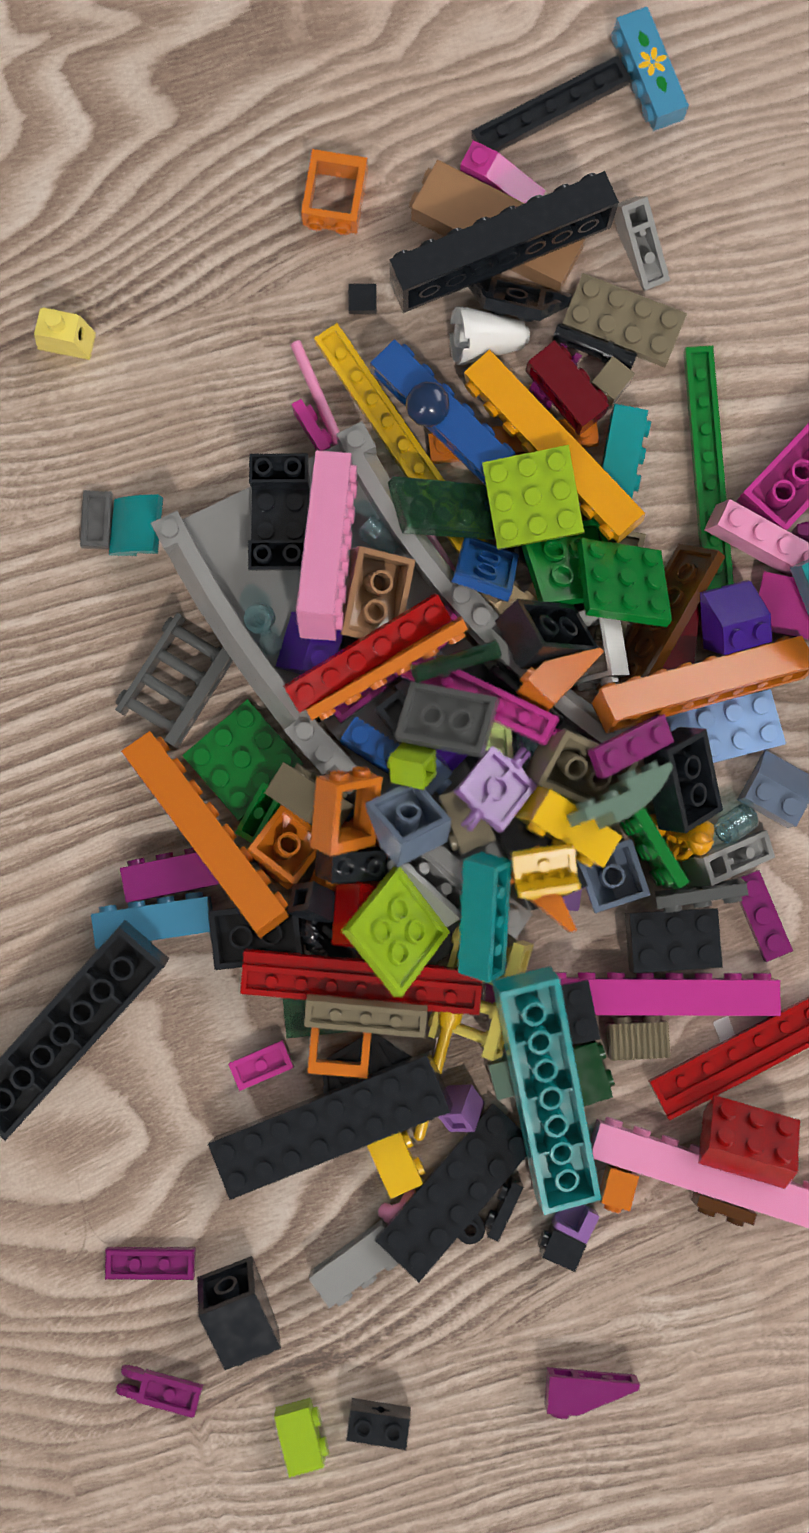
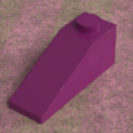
[544,1367,640,1419]

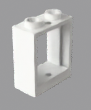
[572,610,630,692]

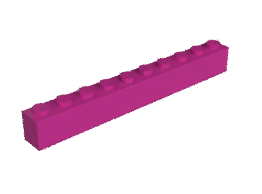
[484,972,781,1016]

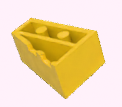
[514,786,622,868]

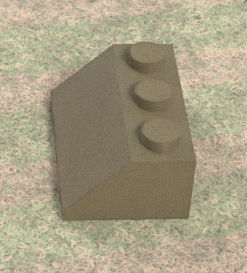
[524,729,638,804]

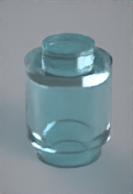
[715,804,758,843]

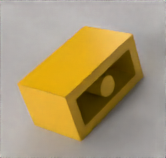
[367,1130,426,1199]

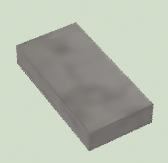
[80,490,113,549]

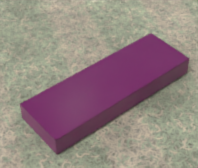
[105,1247,196,1280]

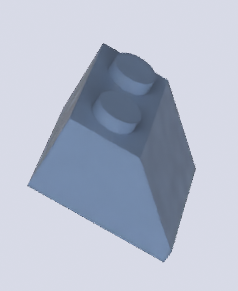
[737,750,809,828]
[366,785,451,867]
[577,839,651,914]

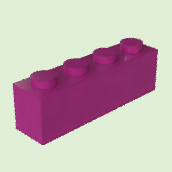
[120,845,238,903]

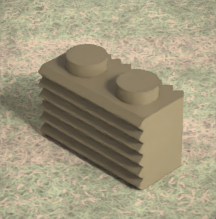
[606,1015,671,1061]

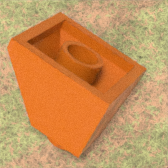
[247,805,316,890]

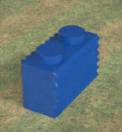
[340,717,399,775]

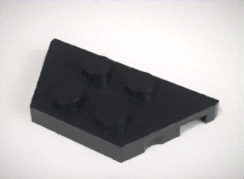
[468,276,572,322]
[322,1033,412,1093]

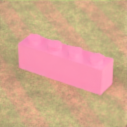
[705,499,809,577]

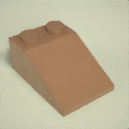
[340,546,416,639]

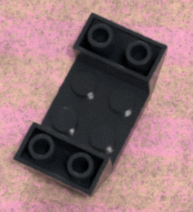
[248,453,310,570]

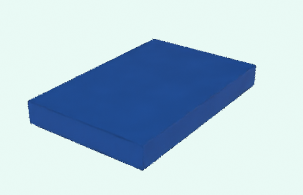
[452,536,519,602]

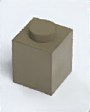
[591,357,635,409]

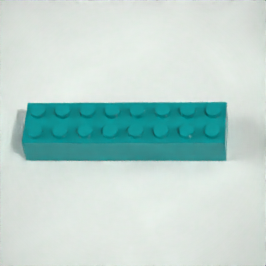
[492,966,601,1215]

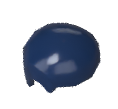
[406,381,449,427]

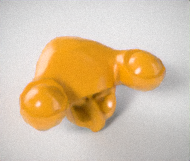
[649,813,715,862]

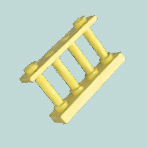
[428,927,534,1061]

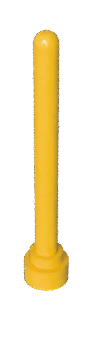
[413,1012,463,1141]

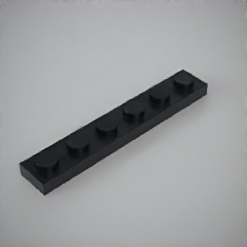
[471,55,631,152]

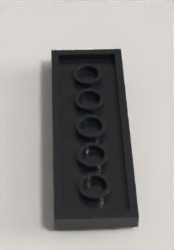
[374,1104,527,1283]

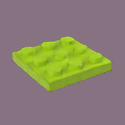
[482,445,584,550]
[342,866,450,997]

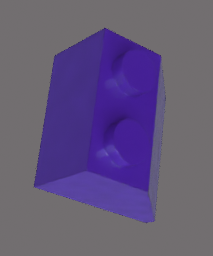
[700,580,772,655]
[275,611,346,675]

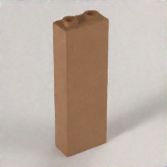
[409,160,586,291]

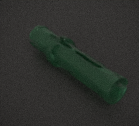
[411,640,502,684]

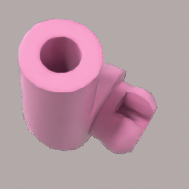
[378,1189,415,1223]

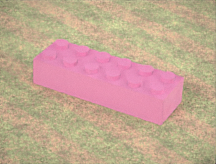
[296,450,358,641]

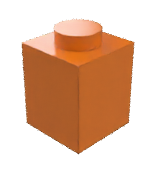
[599,1163,639,1213]

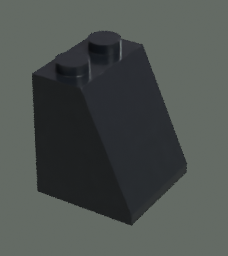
[197,1256,281,1370]

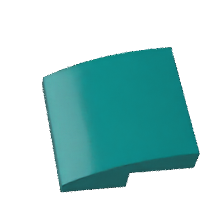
[109,494,163,556]

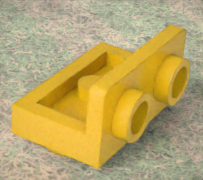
[511,843,580,900]

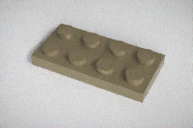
[562,273,687,368]

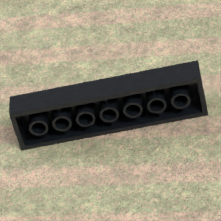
[389,171,619,313]
[0,920,169,1141]
[208,1050,453,1200]

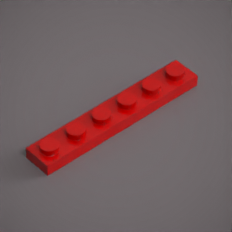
[283,593,452,713]

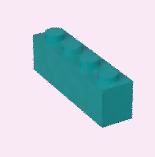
[591,404,651,520]
[458,852,512,983]

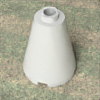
[449,306,530,365]

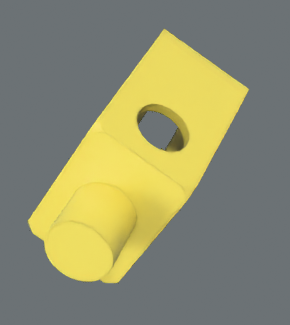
[34,308,96,360]

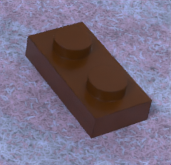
[691,1191,757,1227]

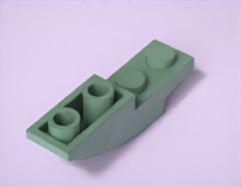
[567,761,673,829]

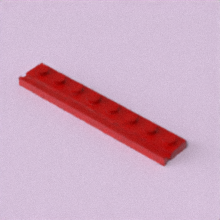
[240,949,482,1015]
[648,996,809,1120]

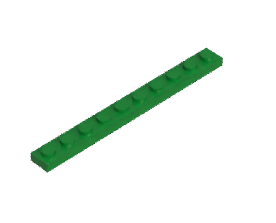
[683,346,734,591]

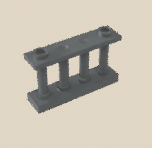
[115,613,233,749]

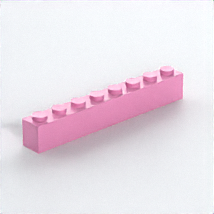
[590,1117,809,1228]

